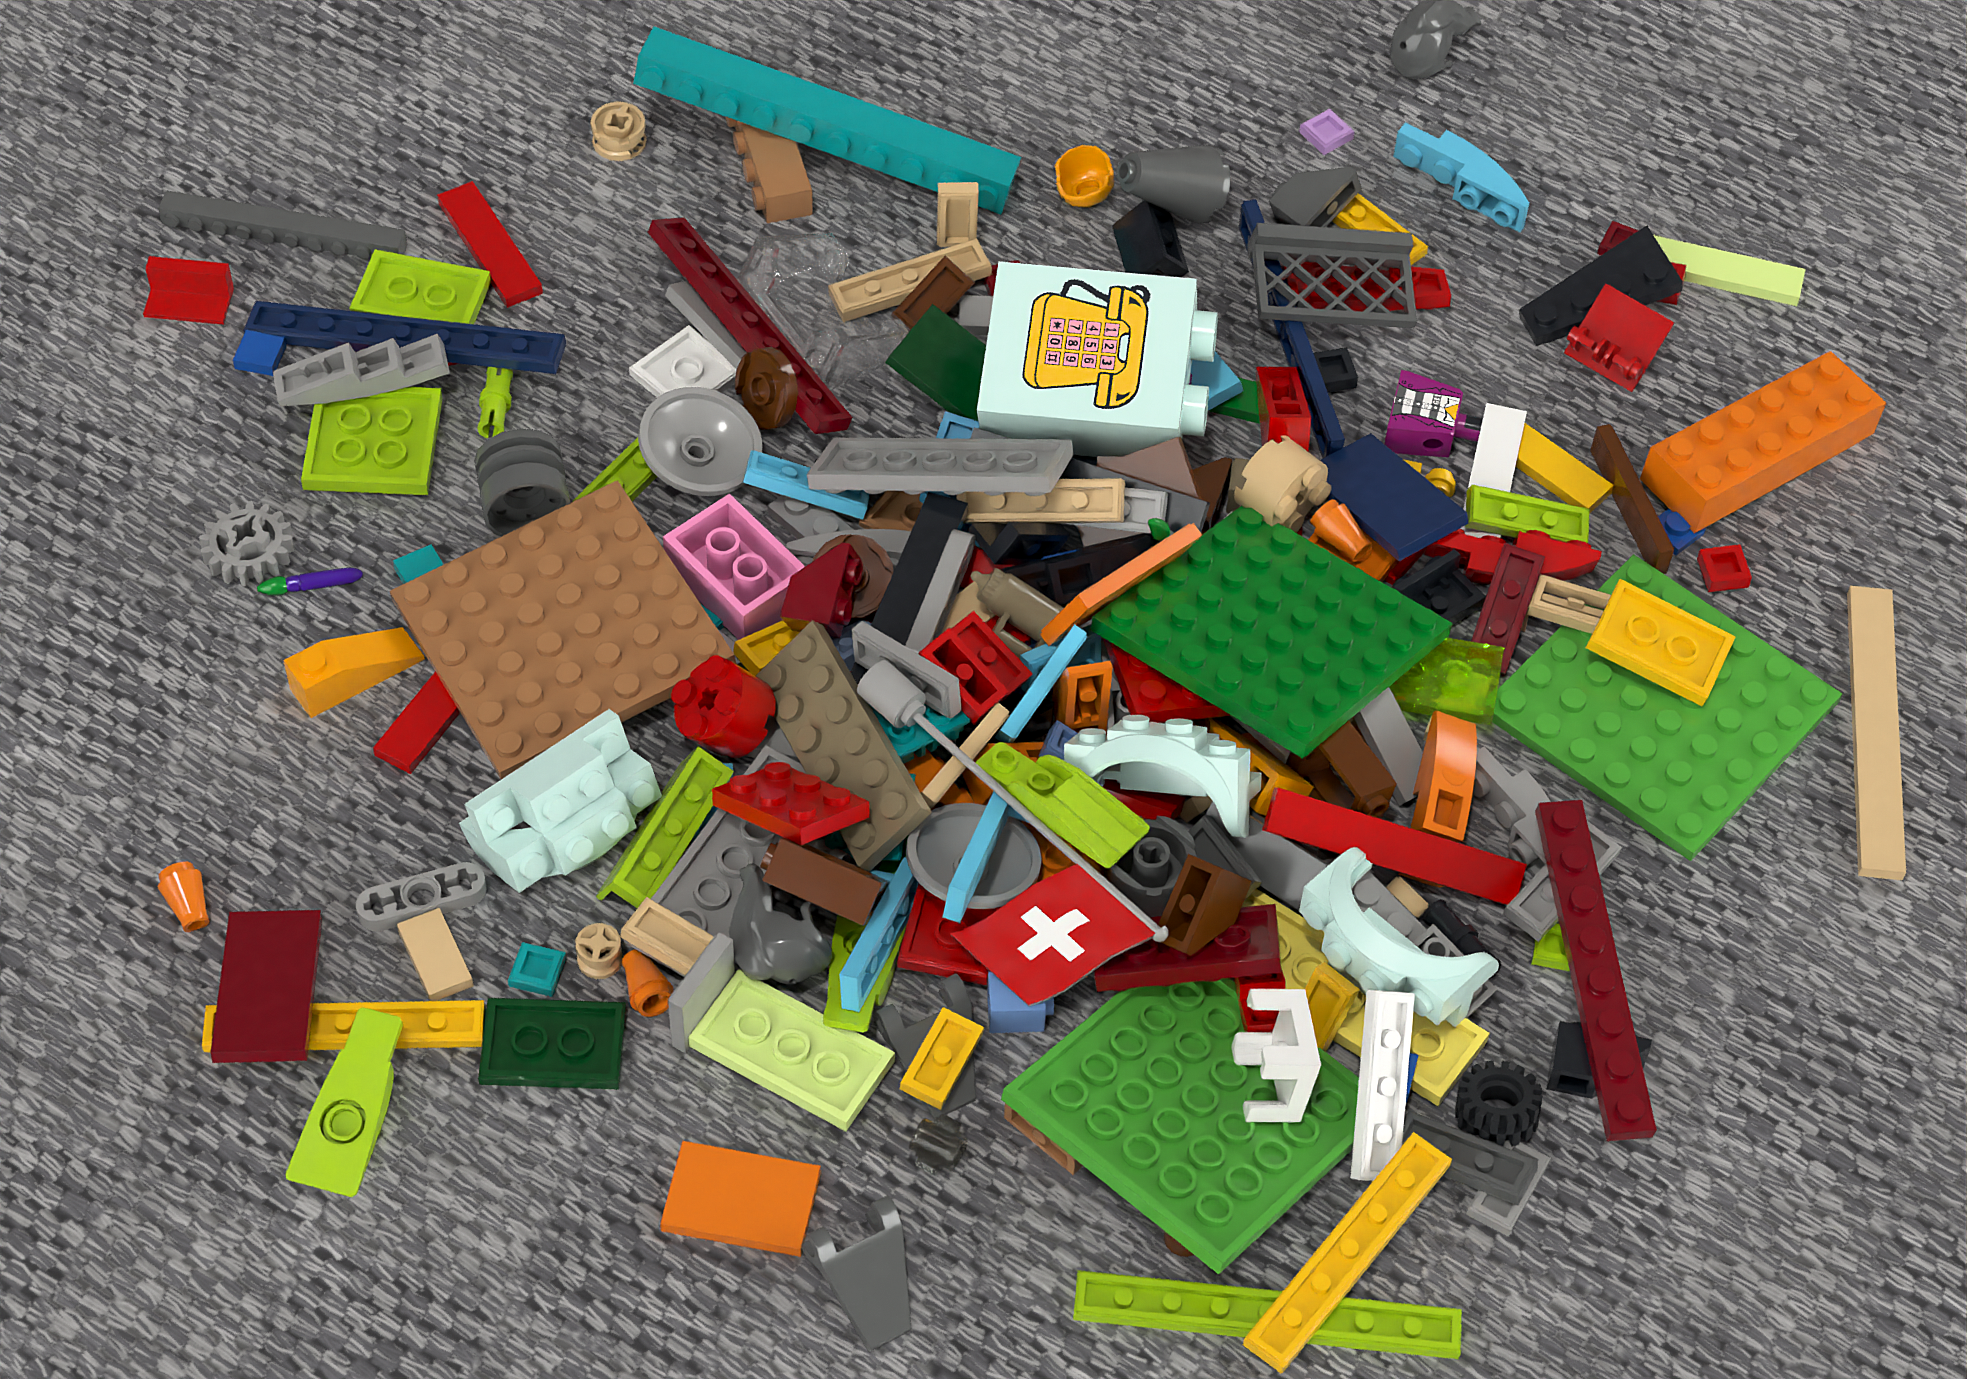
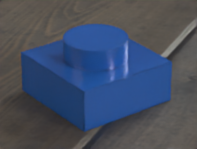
[1658,509,1706,556]

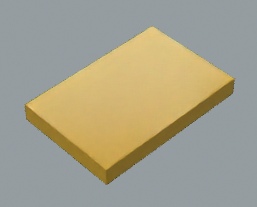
[1585,579,1736,706]

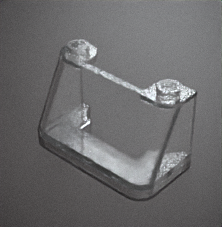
[737,233,910,391]

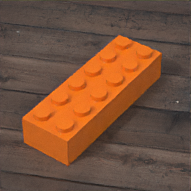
[1640,351,1886,533]

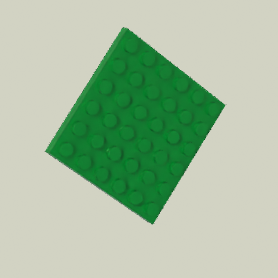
[1090,505,1452,759]

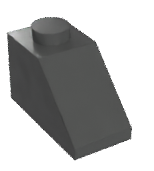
[1269,167,1362,227]

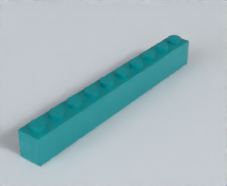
[633,26,1021,214]

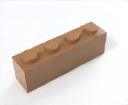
[725,117,813,223]

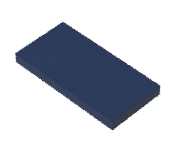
[1320,433,1469,561]

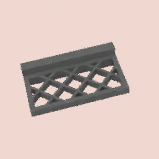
[1247,223,1417,328]

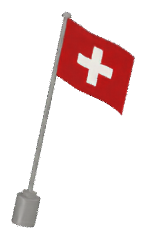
[857,660,1169,1007]

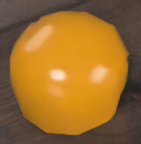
[1055,145,1114,207]

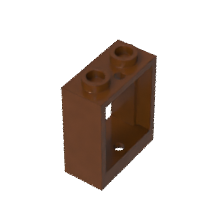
[1286,720,1397,819]
[760,838,890,926]

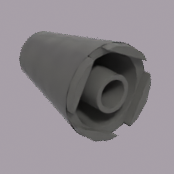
[1117,145,1230,224]

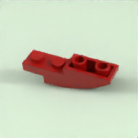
[1424,529,1602,585]

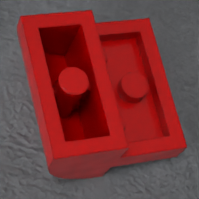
[918,610,1033,725]

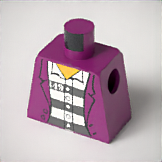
[1384,370,1483,458]

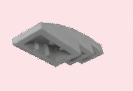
[273,334,450,406]

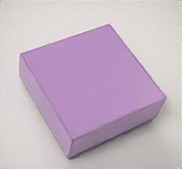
[1299,109,1354,155]

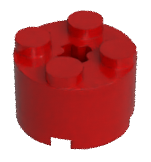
[671,655,776,758]

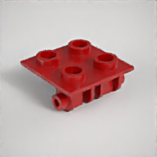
[1564,283,1675,392]

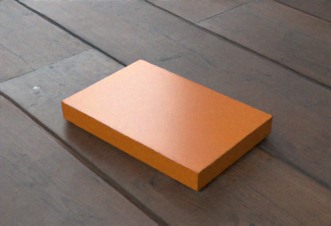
[660,1141,821,1257]

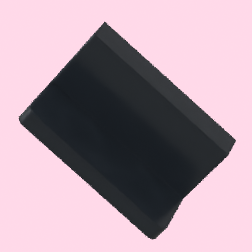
[1112,200,1189,277]
[968,522,1070,565]

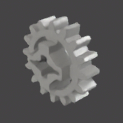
[199,501,295,586]

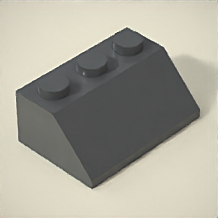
[1205,801,1340,913]

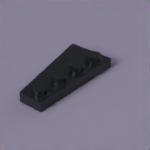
[1519,226,1683,346]

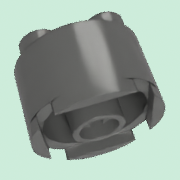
[1104,816,1197,917]

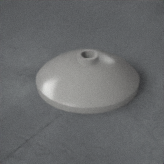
[638,387,762,496]
[906,803,1041,909]

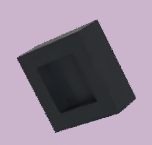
[1313,347,1358,393]

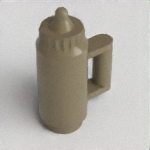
[971,568,1064,659]

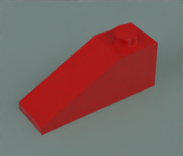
[1256,367,1311,452]

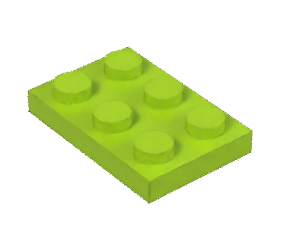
[349,249,491,324]

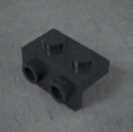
[1391,549,1486,626]

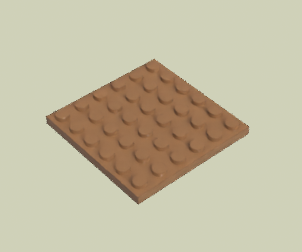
[389,480,736,779]

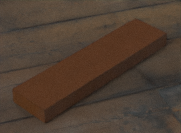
[1590,424,1674,574]

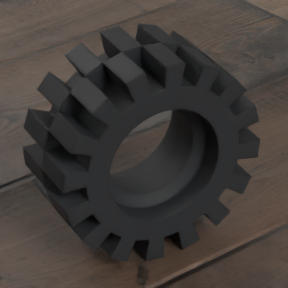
[1455,1060,1543,1147]

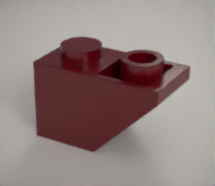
[780,542,863,639]

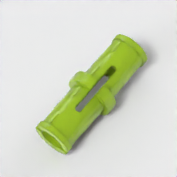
[477,367,513,438]

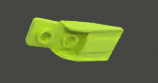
[975,742,1149,868]
[823,915,908,1032]
[285,1007,403,1197]

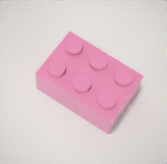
[663,494,805,640]

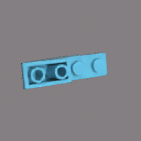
[1393,122,1529,232]

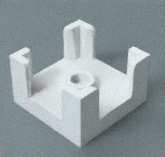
[1231,989,1321,1122]

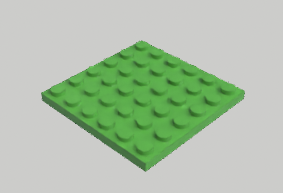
[1481,554,1842,861]
[1001,978,1359,1274]

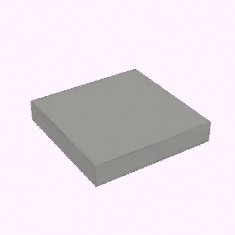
[668,932,735,1053]

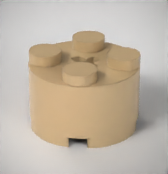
[1234,435,1331,533]

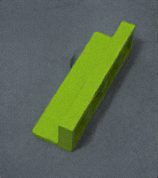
[595,746,734,908]

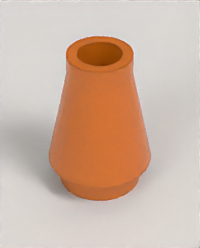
[1310,499,1372,561]
[158,862,210,932]
[622,949,673,1017]

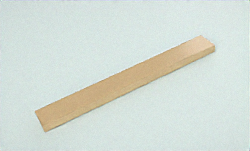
[1847,586,1906,880]

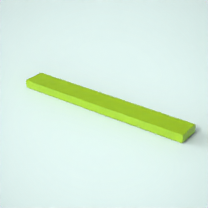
[1073,1270,1462,1359]

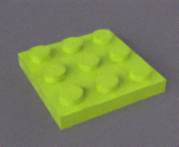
[301,387,443,495]

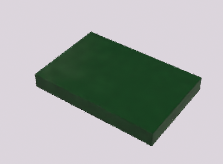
[885,304,986,422]
[478,998,626,1090]

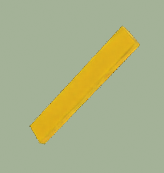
[202,1000,485,1052]
[1243,1132,1452,1374]

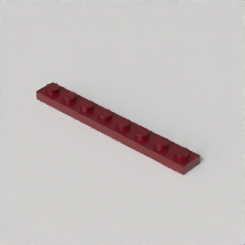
[647,217,853,434]
[1535,800,1657,1141]

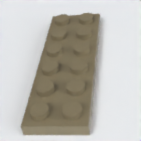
[756,620,932,871]

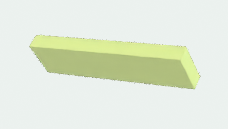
[1654,235,1805,306]

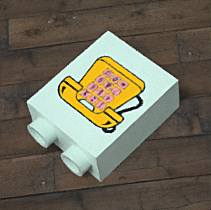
[977,262,1218,457]

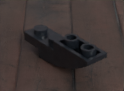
[999,533,1160,605]

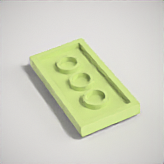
[688,969,895,1131]

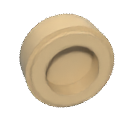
[1386,876,1429,918]

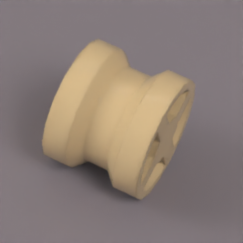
[575,923,622,979]

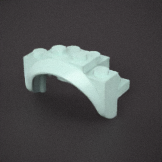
[459,709,662,893]
[1064,715,1262,838]
[1299,847,1499,1027]

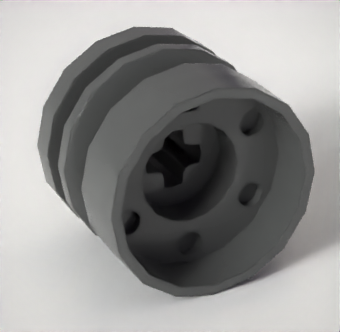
[474,429,571,536]

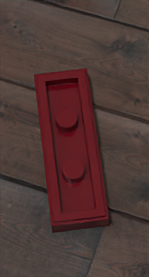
[1463,543,1545,676]

